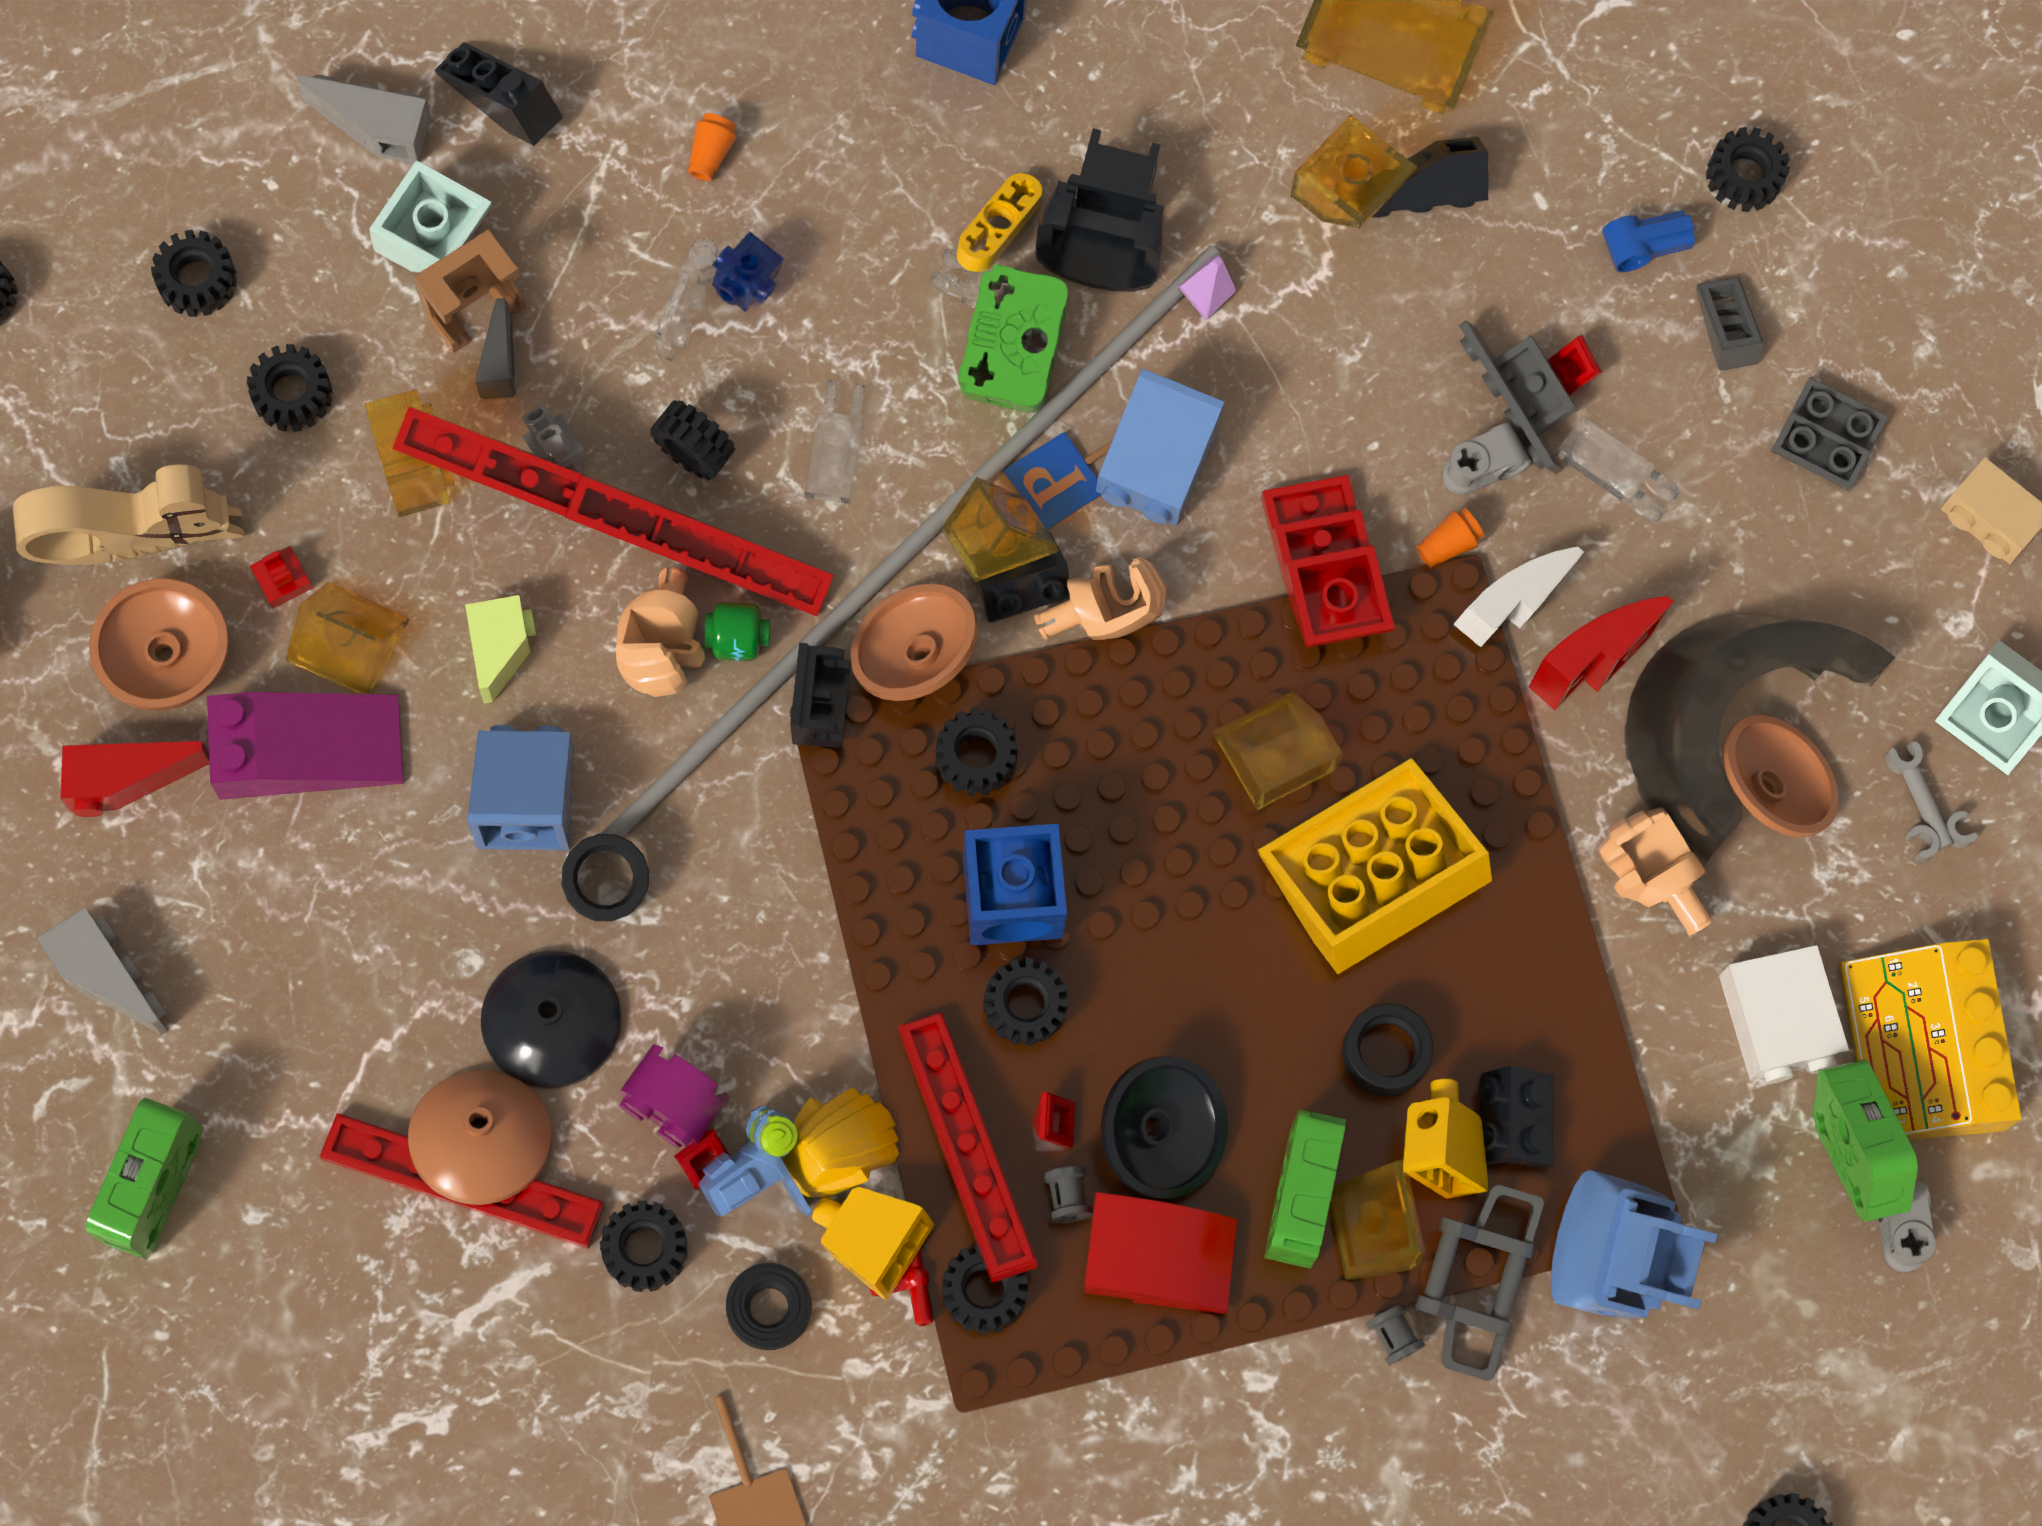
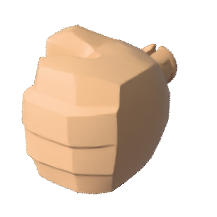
[1034,557,1167,640]
[616,567,705,697]
[1597,807,1713,936]

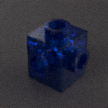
[712,232,784,312]

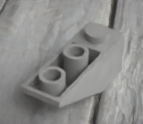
[297,75,431,164]
[37,907,167,1035]

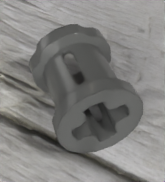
[1044,1166,1093,1223]
[1366,1303,1426,1366]

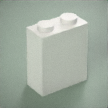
[1719,945,1849,1084]

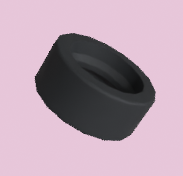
[561,834,649,922]
[1342,1003,1434,1097]

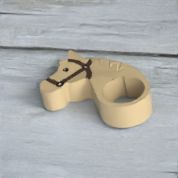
[13,464,244,565]

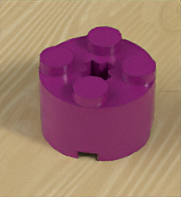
[619,1044,730,1149]

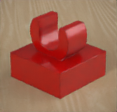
[250,546,313,609]

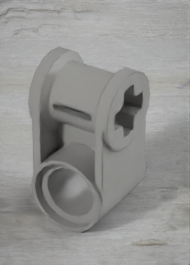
[1442,423,1531,495]
[1877,1179,1936,1273]

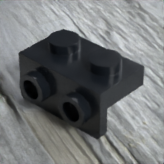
[966,532,1070,622]
[1479,1065,1554,1169]

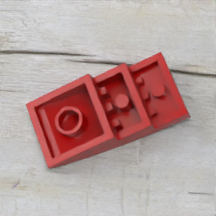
[1261,475,1395,648]

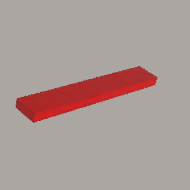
[898,1012,1037,1283]
[319,1113,605,1249]

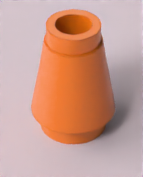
[687,113,737,181]
[1415,508,1484,568]

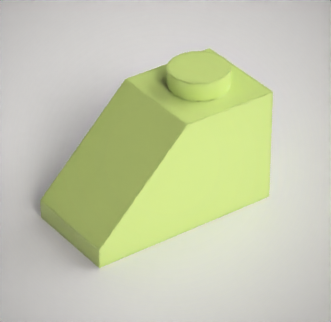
[465,595,536,704]

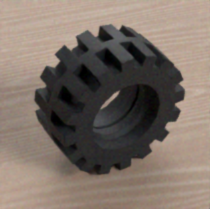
[935,708,1018,796]

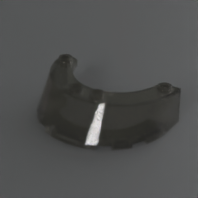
[1624,613,1896,864]

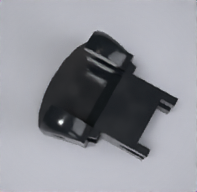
[1035,128,1165,292]

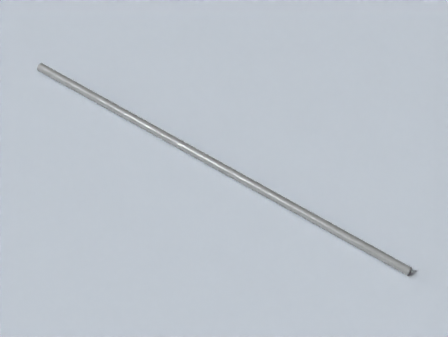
[600,246,1222,855]

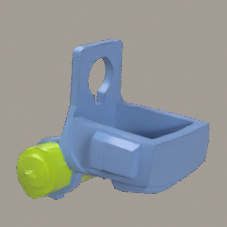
[698,1105,813,1217]

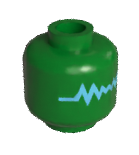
[705,602,770,661]

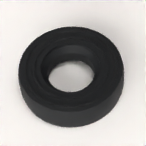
[726,1263,812,1350]

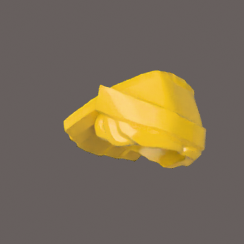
[781,1087,899,1198]

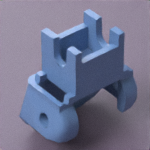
[1551,1170,1718,1319]

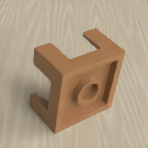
[414,230,527,353]

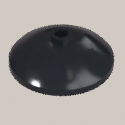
[481,951,622,1089]
[1101,1056,1228,1199]

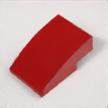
[1529,596,1674,710]
[1084,1192,1237,1314]

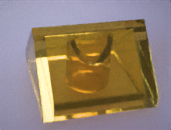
[943,477,1058,582]
[286,582,410,694]
[1330,1160,1425,1280]

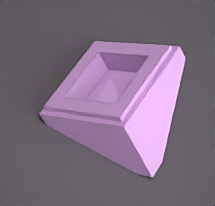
[1178,255,1236,320]

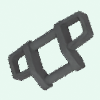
[1415,1184,1544,1381]

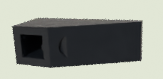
[434,42,563,146]
[1352,136,1488,218]

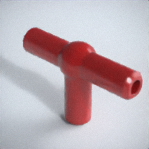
[869,1249,934,1326]

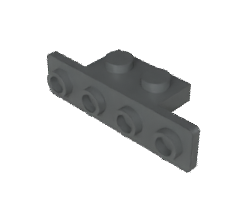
[1459,320,1579,474]

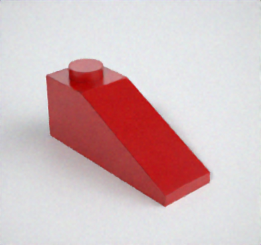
[60,741,209,817]

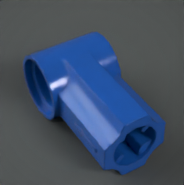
[1602,210,1695,272]

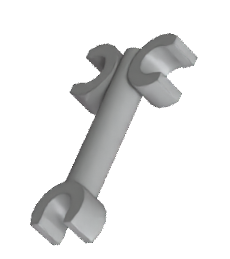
[1885,741,1978,863]

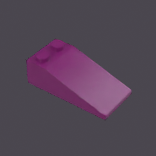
[207,692,404,800]

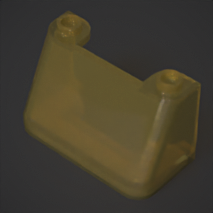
[1296,0,1495,115]

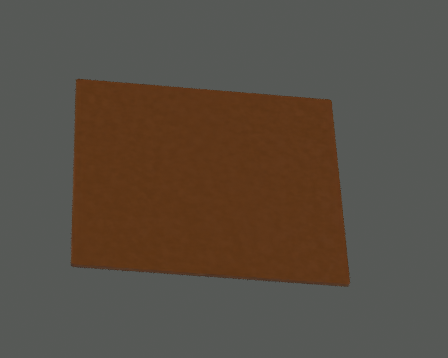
[790,556,1682,1413]

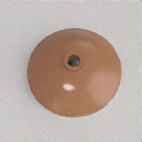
[89,578,229,711]
[850,584,979,701]
[1723,715,1839,838]
[408,1070,551,1205]

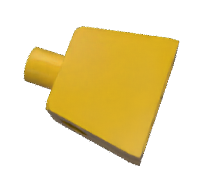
[1403,1079,1488,1199]
[812,1187,935,1301]

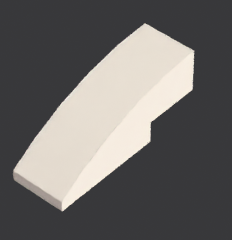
[1453,546,1584,647]

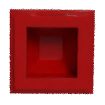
[1548,335,1602,396]
[1032,1092,1076,1148]
[674,1128,730,1190]

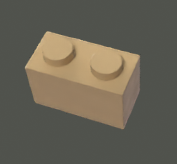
[1941,457,2042,565]

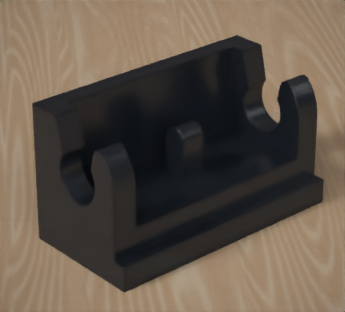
[790,643,851,748]

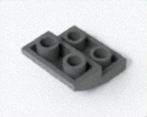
[1771,377,1888,492]

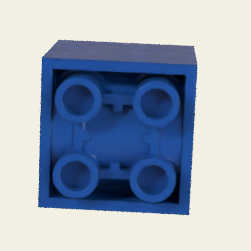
[911,0,1027,85]
[963,824,1067,945]

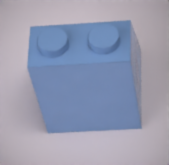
[1096,368,1225,526]
[468,725,574,850]

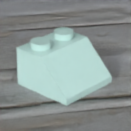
[369,160,492,273]
[1935,639,2042,775]

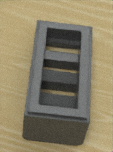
[1696,277,1764,370]
[476,298,516,399]

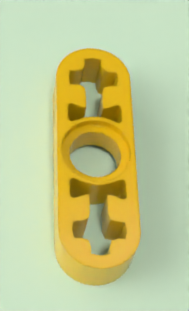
[956,173,1042,272]

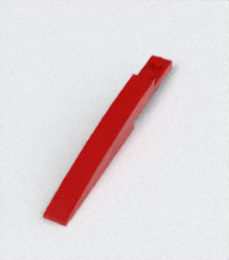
[392,405,834,616]

